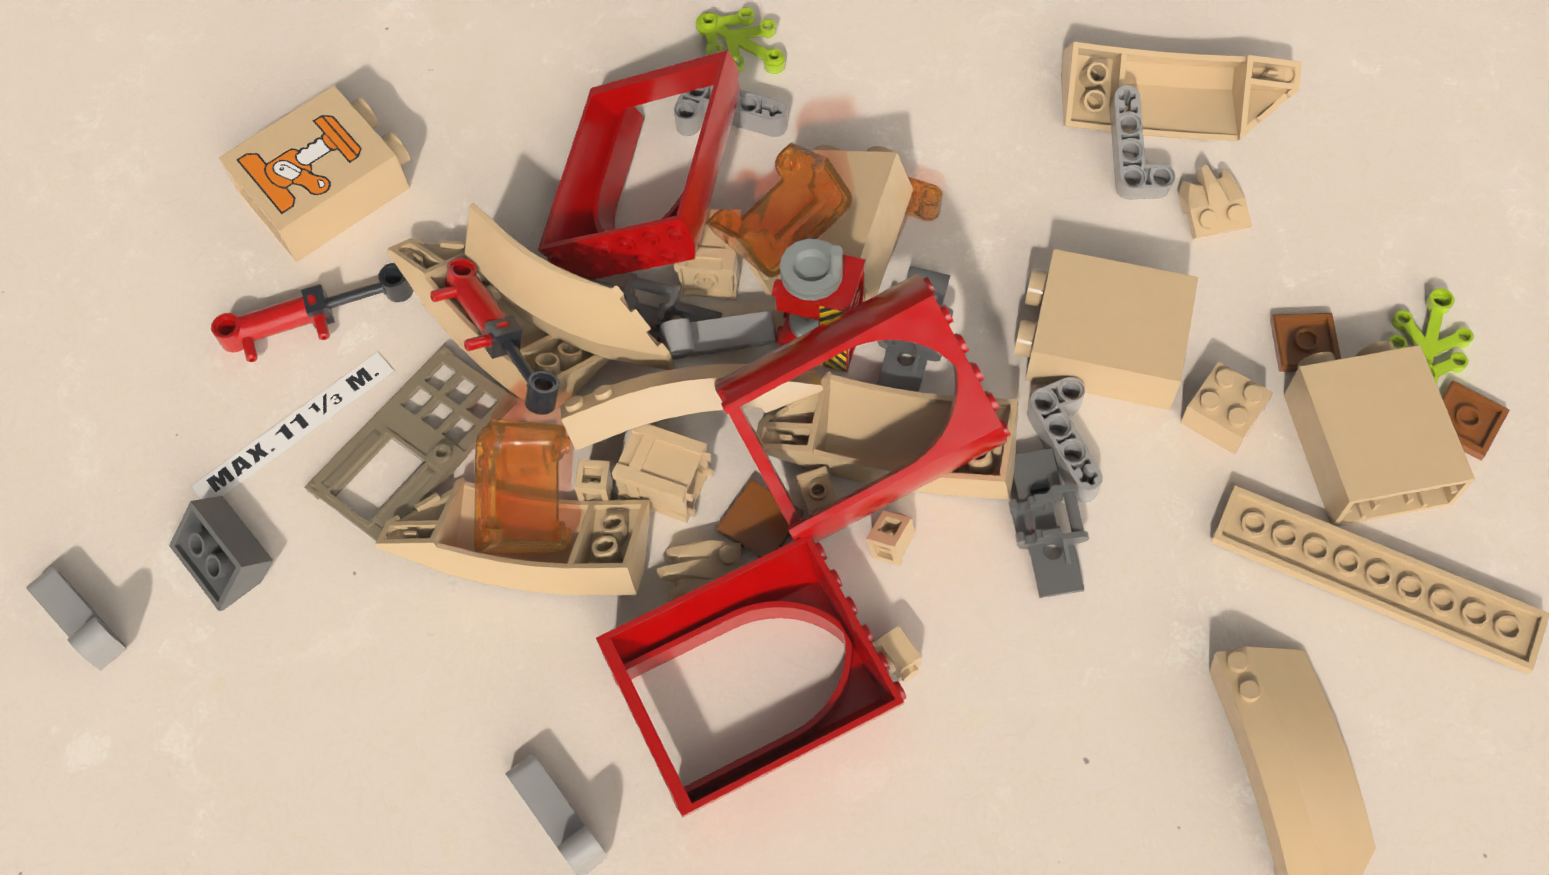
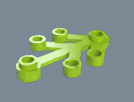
[696,7,785,74]
[1388,288,1474,385]

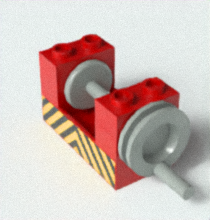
[772,239,866,373]

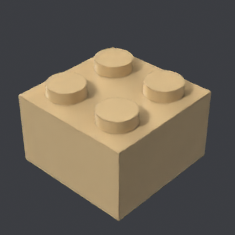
[1181,361,1273,454]

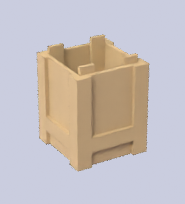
[674,207,744,301]
[612,424,714,523]

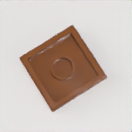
[1270,313,1341,372]
[1442,380,1510,461]
[717,480,804,558]

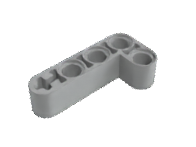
[1110,85,1176,200]
[674,86,788,137]
[658,311,776,360]
[1027,377,1103,503]
[26,566,127,671]
[505,753,608,875]

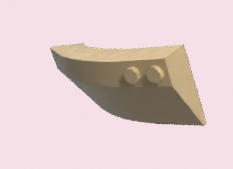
[1061,42,1302,141]
[465,202,675,370]
[387,238,609,410]
[560,364,823,450]
[756,371,1019,500]
[375,477,651,595]
[1209,646,1376,875]

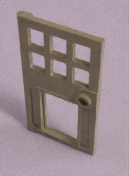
[304,346,518,541]

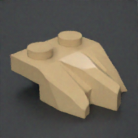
[1178,164,1252,240]
[656,540,742,600]

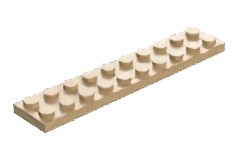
[1211,485,1549,674]

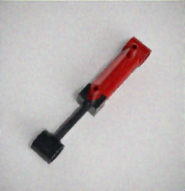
[430,258,560,415]
[211,263,414,363]

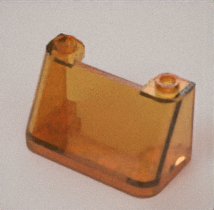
[705,142,852,277]
[474,419,571,555]

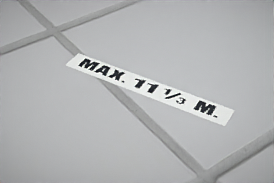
[191,352,394,499]

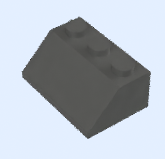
[169,496,273,611]

